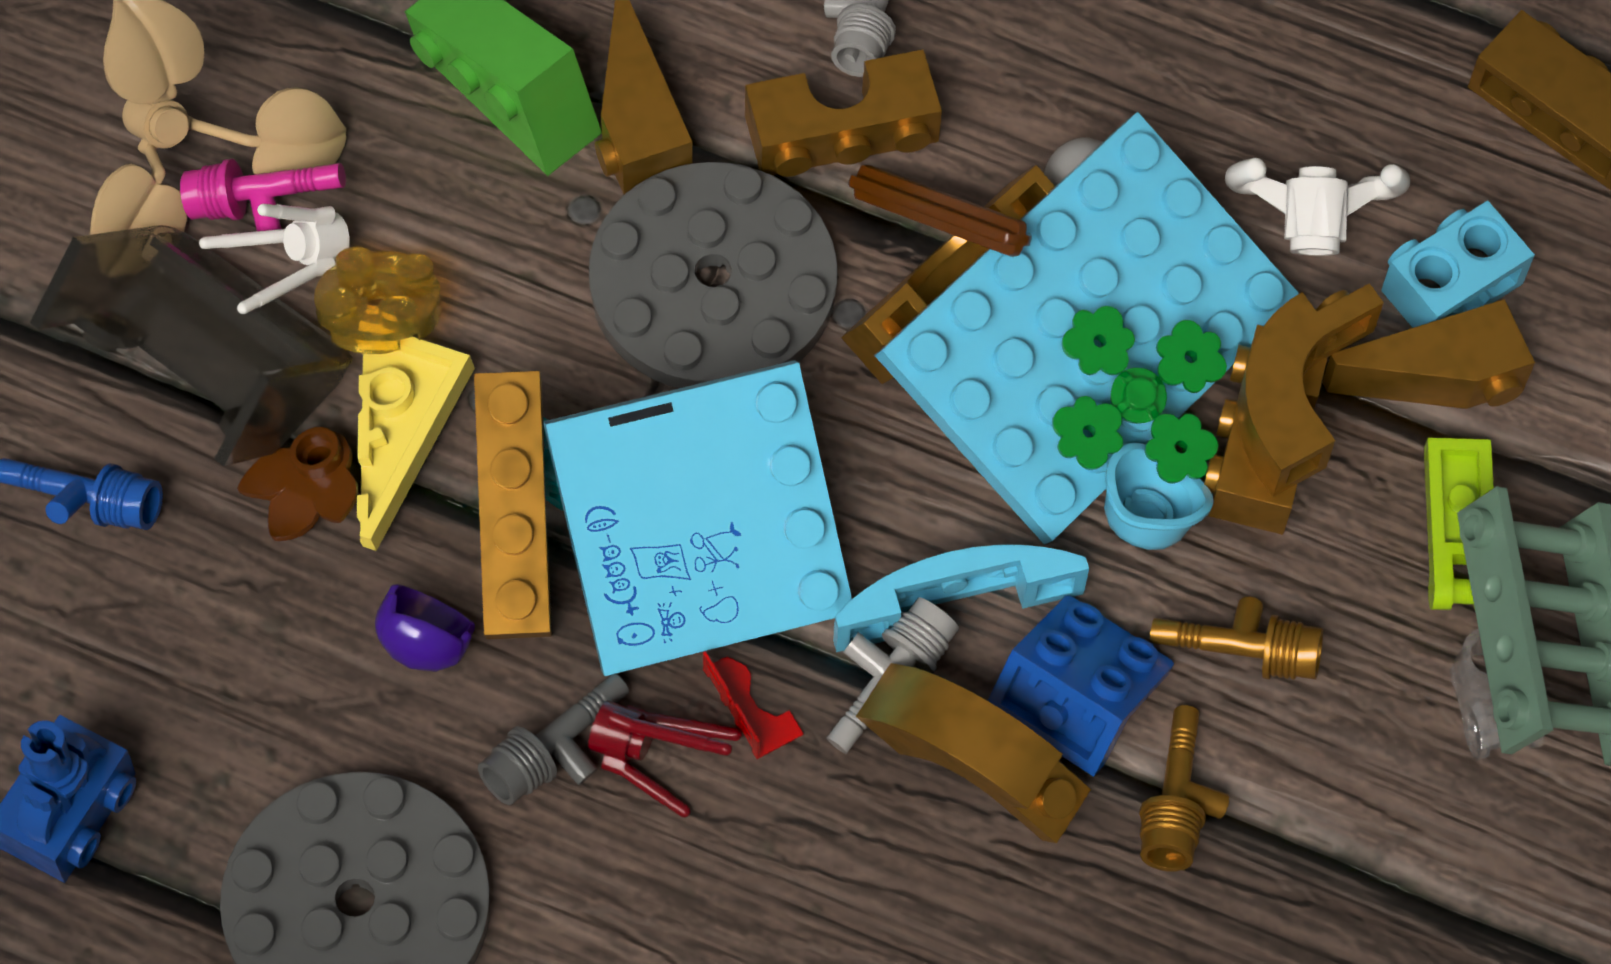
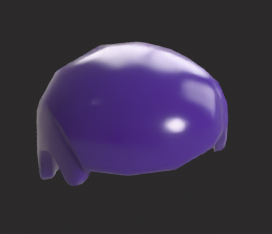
[375,584,475,672]

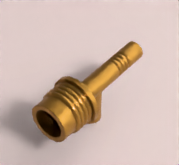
[1150,597,1323,680]
[1139,705,1229,872]

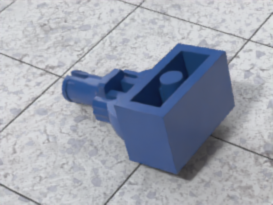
[0,714,136,883]

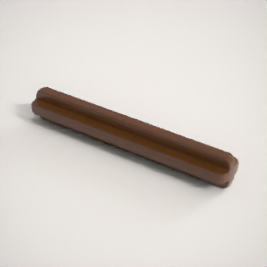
[849,165,1032,257]

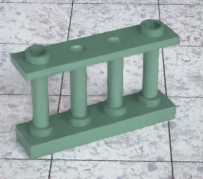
[1457,486,1611,766]

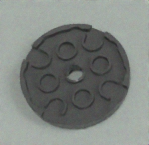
[589,162,837,388]
[220,772,490,964]

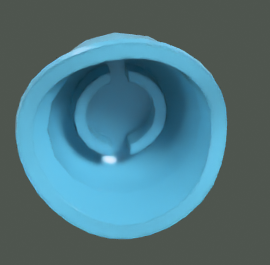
[1104,443,1214,550]

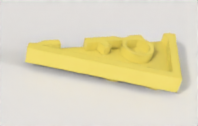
[357,321,475,551]

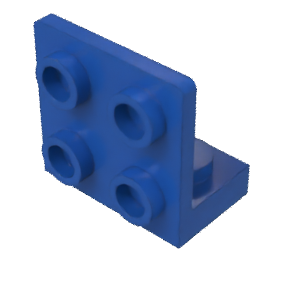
[988,596,1174,777]

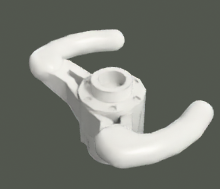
[1225,158,1410,256]

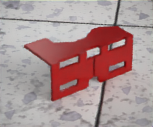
[703,651,804,759]

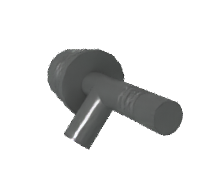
[478,674,629,805]

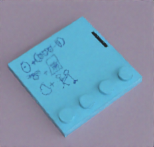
[543,360,852,676]

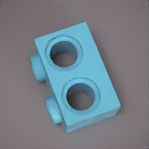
[1381,200,1535,328]

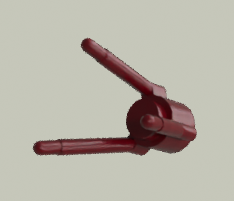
[588,700,742,818]

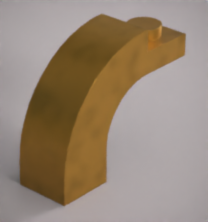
[1238,283,1384,497]
[856,663,1091,844]

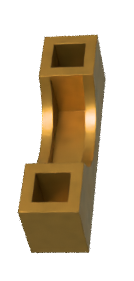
[841,165,1055,384]
[474,371,552,639]

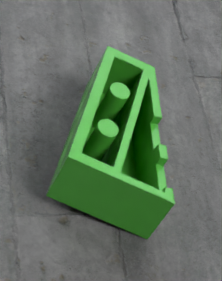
[405,0,602,176]

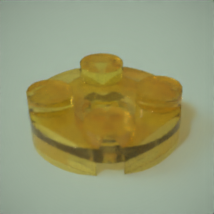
[314,247,442,354]

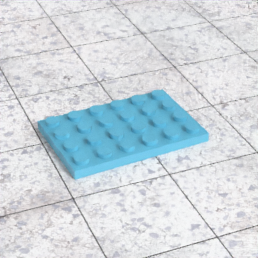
[874,112,1299,545]

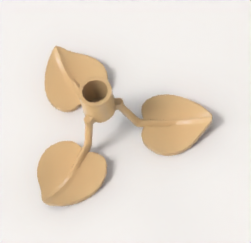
[90,0,346,272]

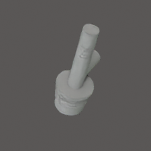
[824,0,896,77]
[826,597,959,754]

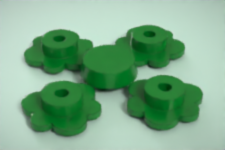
[1052,306,1227,484]

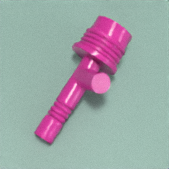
[180,159,346,231]

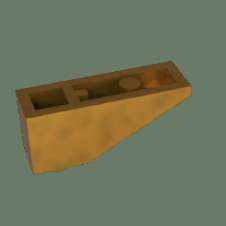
[595,0,692,195]
[1322,299,1535,409]

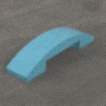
[833,545,1089,652]

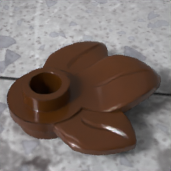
[237,427,358,542]

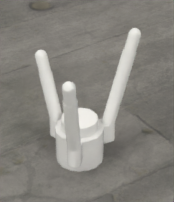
[199,204,350,314]

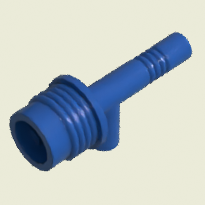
[0,458,163,530]

